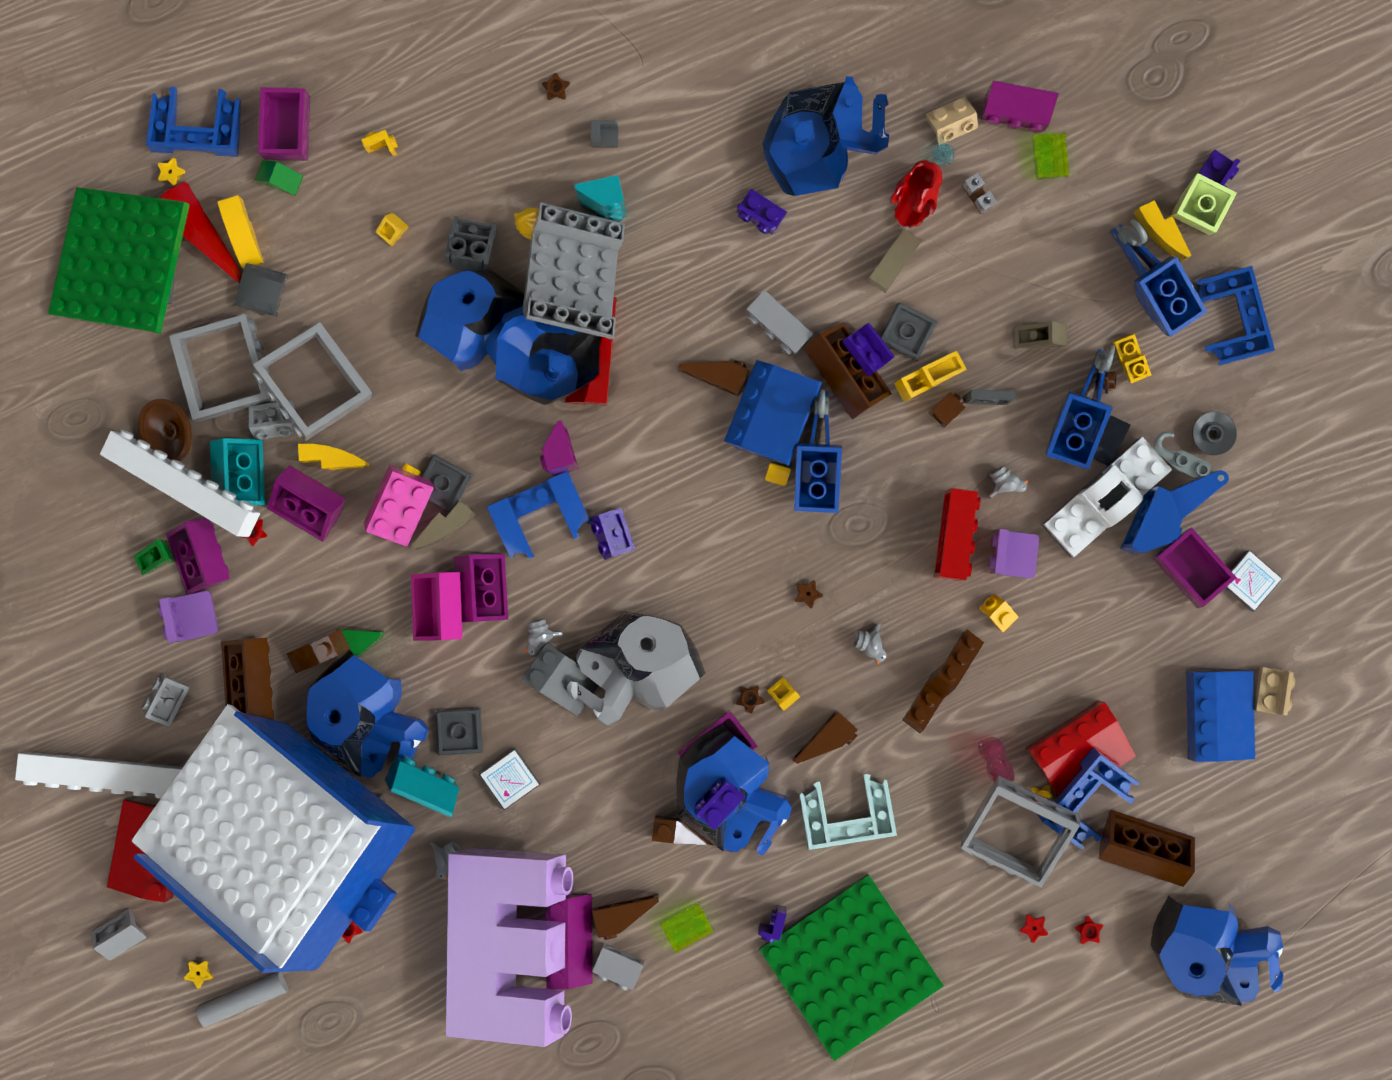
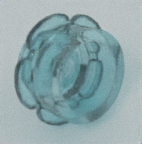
[933,144,954,165]

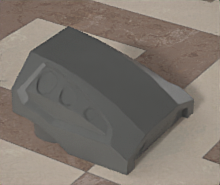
[445,216,497,271]
[235,263,288,317]

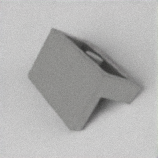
[91,909,146,960]

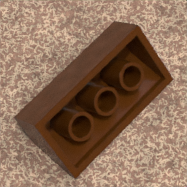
[804,322,892,420]
[221,638,274,720]
[1099,810,1195,887]

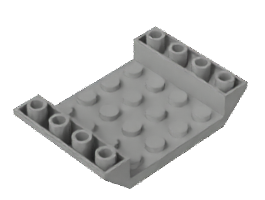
[523,202,625,339]

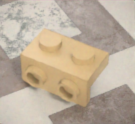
[926,97,978,145]

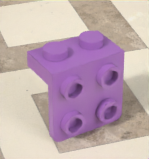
[988,529,1039,578]
[158,591,219,643]

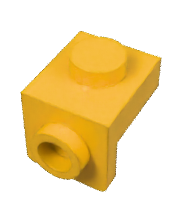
[361,130,398,156]
[979,594,1018,632]

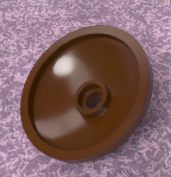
[138,399,192,462]

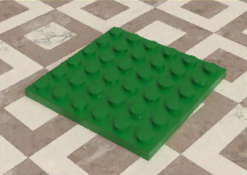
[48,187,190,334]
[759,874,944,1061]

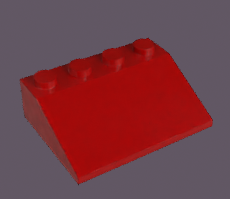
[1026,701,1136,797]
[107,799,174,903]

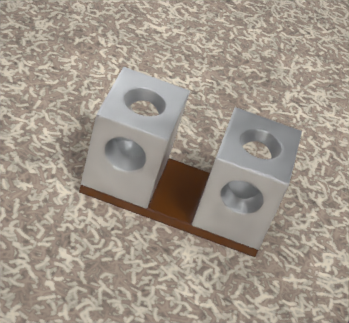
[962,173,997,214]

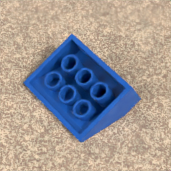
[724,360,822,465]
[1186,671,1255,762]

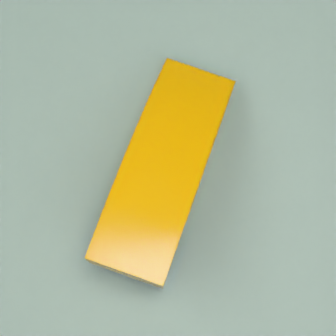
[217,195,264,269]
[1134,200,1192,262]
[894,350,967,402]
[298,444,370,470]

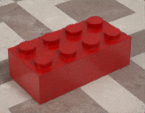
[934,488,981,581]

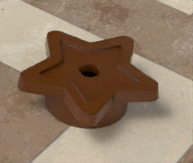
[542,73,570,100]
[1104,370,1117,394]
[795,580,823,609]
[736,686,765,713]

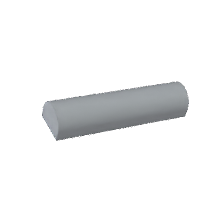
[197,972,289,1028]

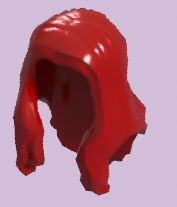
[891,160,943,228]

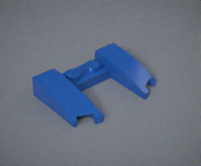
[146,87,241,157]
[1196,266,1275,365]
[487,471,591,558]
[1037,747,1139,849]

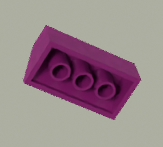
[546,894,593,989]

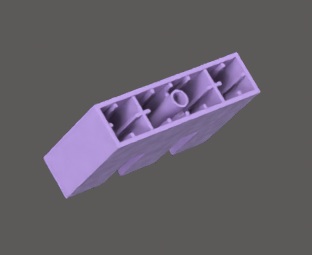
[446,848,573,1047]

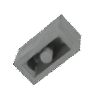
[592,943,644,990]

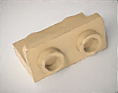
[1254,667,1295,716]

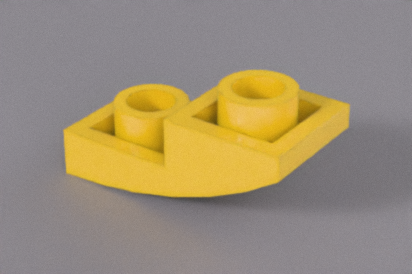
[1112,334,1151,383]

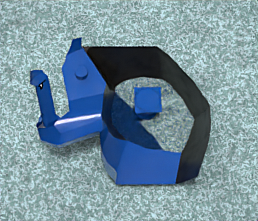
[415,270,524,371]
[495,315,600,405]

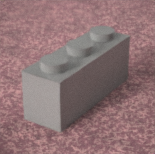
[746,290,813,356]

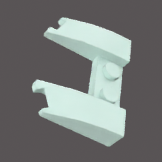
[800,774,897,850]

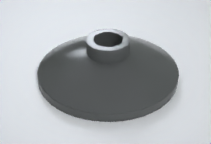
[1192,412,1237,455]

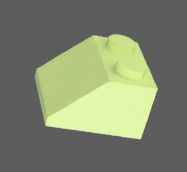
[1170,173,1237,235]

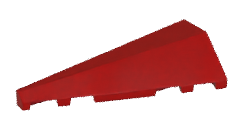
[160,181,242,284]
[565,297,617,406]

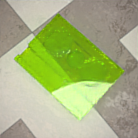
[1032,132,1070,180]
[660,902,714,953]

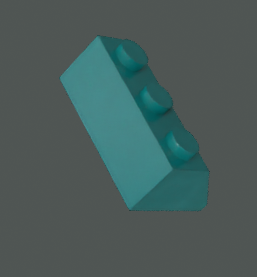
[574,175,627,222]
[210,438,265,506]
[384,756,460,817]

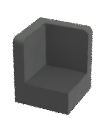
[591,120,618,148]

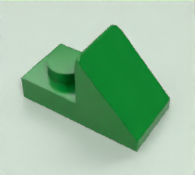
[133,539,175,576]

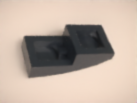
[1093,415,1130,466]

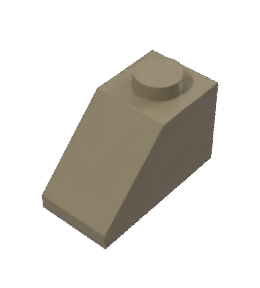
[1015,321,1067,349]

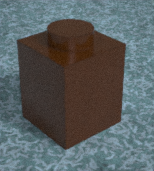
[928,392,966,428]

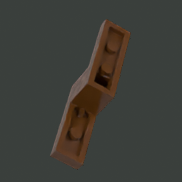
[902,629,984,734]

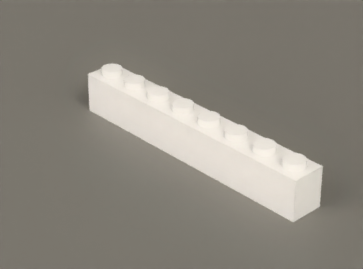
[100,430,260,537]
[15,752,183,798]

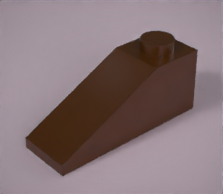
[678,360,749,397]
[287,629,350,673]
[793,711,858,764]
[652,815,714,845]
[593,894,659,940]

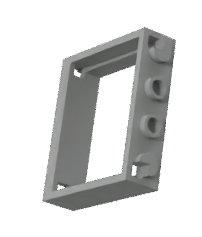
[169,314,271,422]
[252,322,372,441]
[961,775,1080,888]

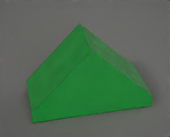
[254,160,303,196]
[336,629,385,657]

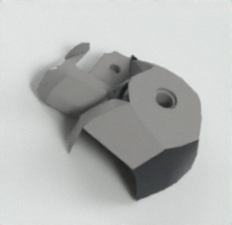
[567,612,706,727]

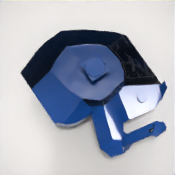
[762,76,890,196]
[306,650,429,779]
[676,724,792,855]
[1150,896,1283,1006]

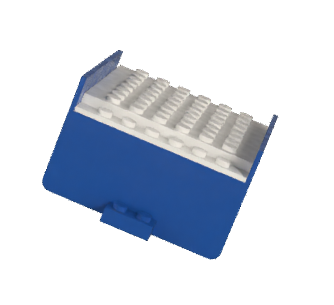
[132,704,415,973]

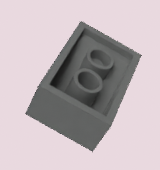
[522,642,599,716]

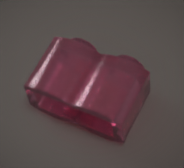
[978,737,1014,782]

